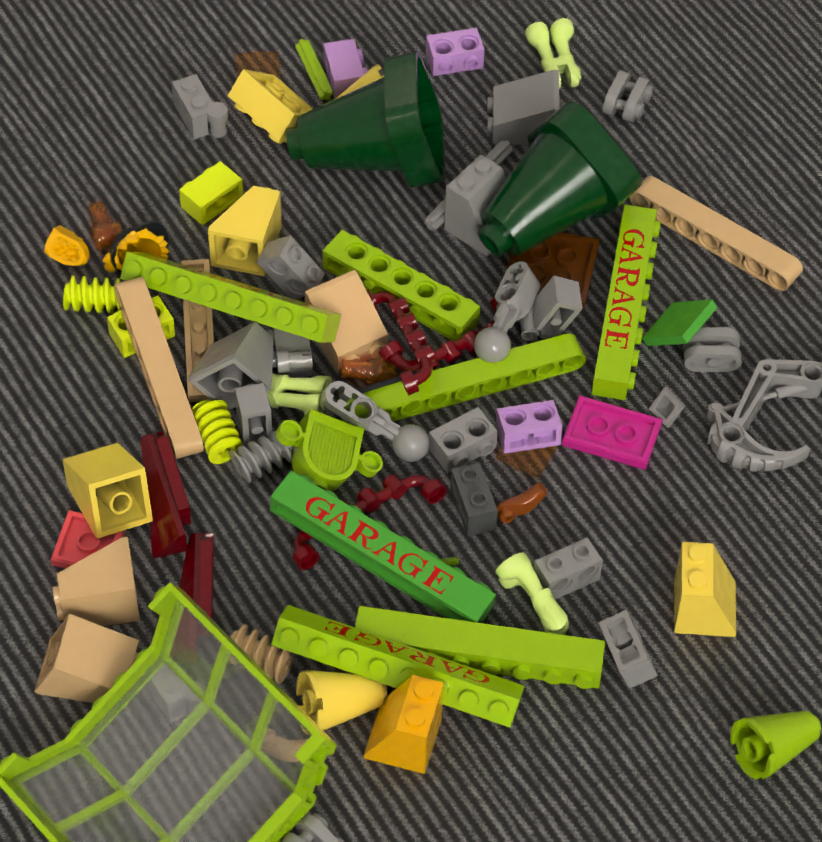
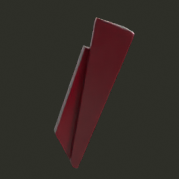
[141,431,191,558]
[172,532,214,662]

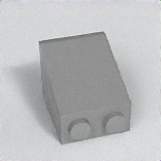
[487,70,559,145]
[444,154,506,257]
[189,321,274,410]

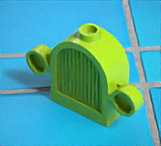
[276,409,383,492]

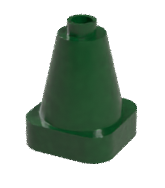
[286,51,445,188]
[478,101,642,257]

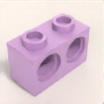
[426,28,484,76]
[496,400,562,454]

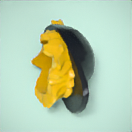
[102,220,169,273]

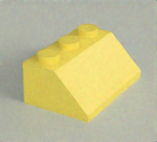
[228,69,313,144]

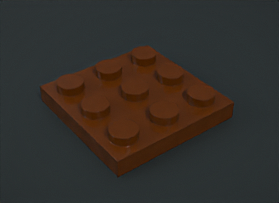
[507,232,600,310]

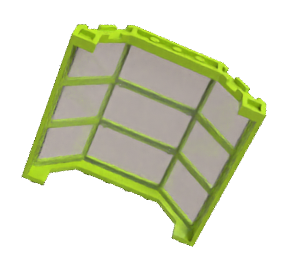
[0,582,337,842]

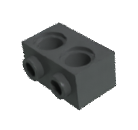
[450,462,498,537]

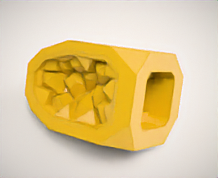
[44,225,90,266]

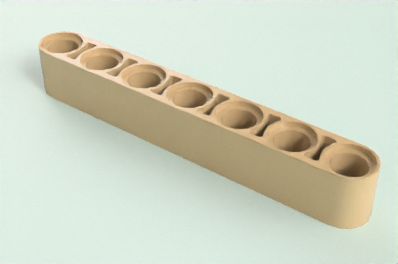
[629,176,803,291]
[114,277,204,460]

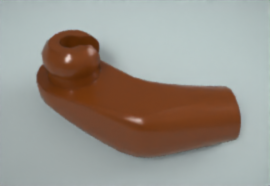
[496,482,548,523]

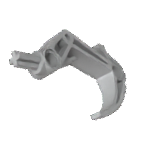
[707,359,822,472]

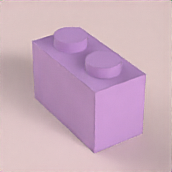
[323,39,368,99]

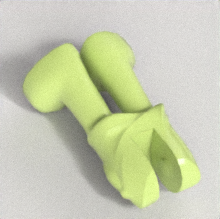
[525,18,582,89]
[266,373,332,415]
[495,552,569,635]

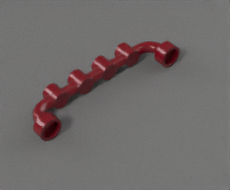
[366,290,436,396]
[378,297,498,372]
[292,475,447,570]

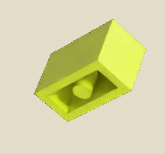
[179,161,243,226]

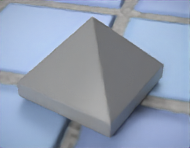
[649,387,686,428]

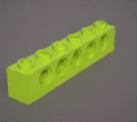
[322,230,480,341]

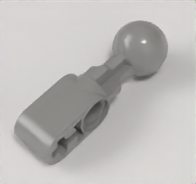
[474,261,540,363]
[321,381,430,462]

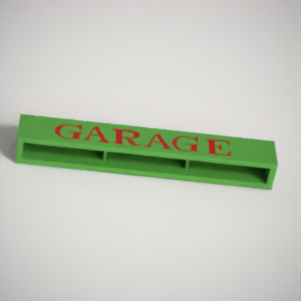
[270,471,496,623]

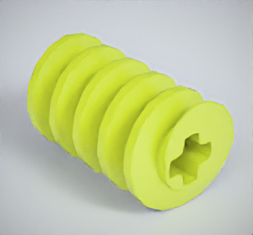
[63,275,121,314]
[191,400,242,464]

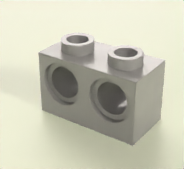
[257,235,325,299]
[429,407,498,473]
[534,537,603,599]
[599,609,658,689]

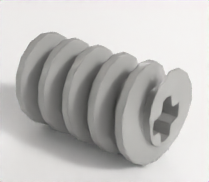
[229,431,295,483]

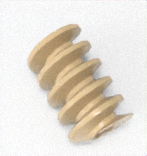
[230,624,292,684]

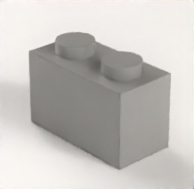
[235,383,272,448]

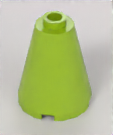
[730,711,821,780]

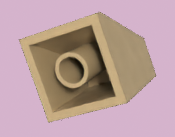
[305,270,388,373]
[52,537,140,626]
[34,614,139,703]

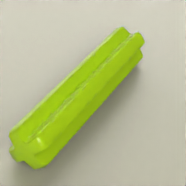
[295,39,334,101]

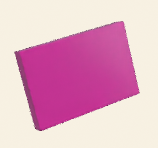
[562,395,663,470]

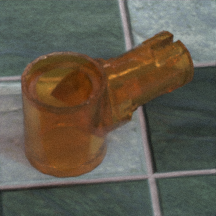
[89,202,122,251]
[341,356,398,384]

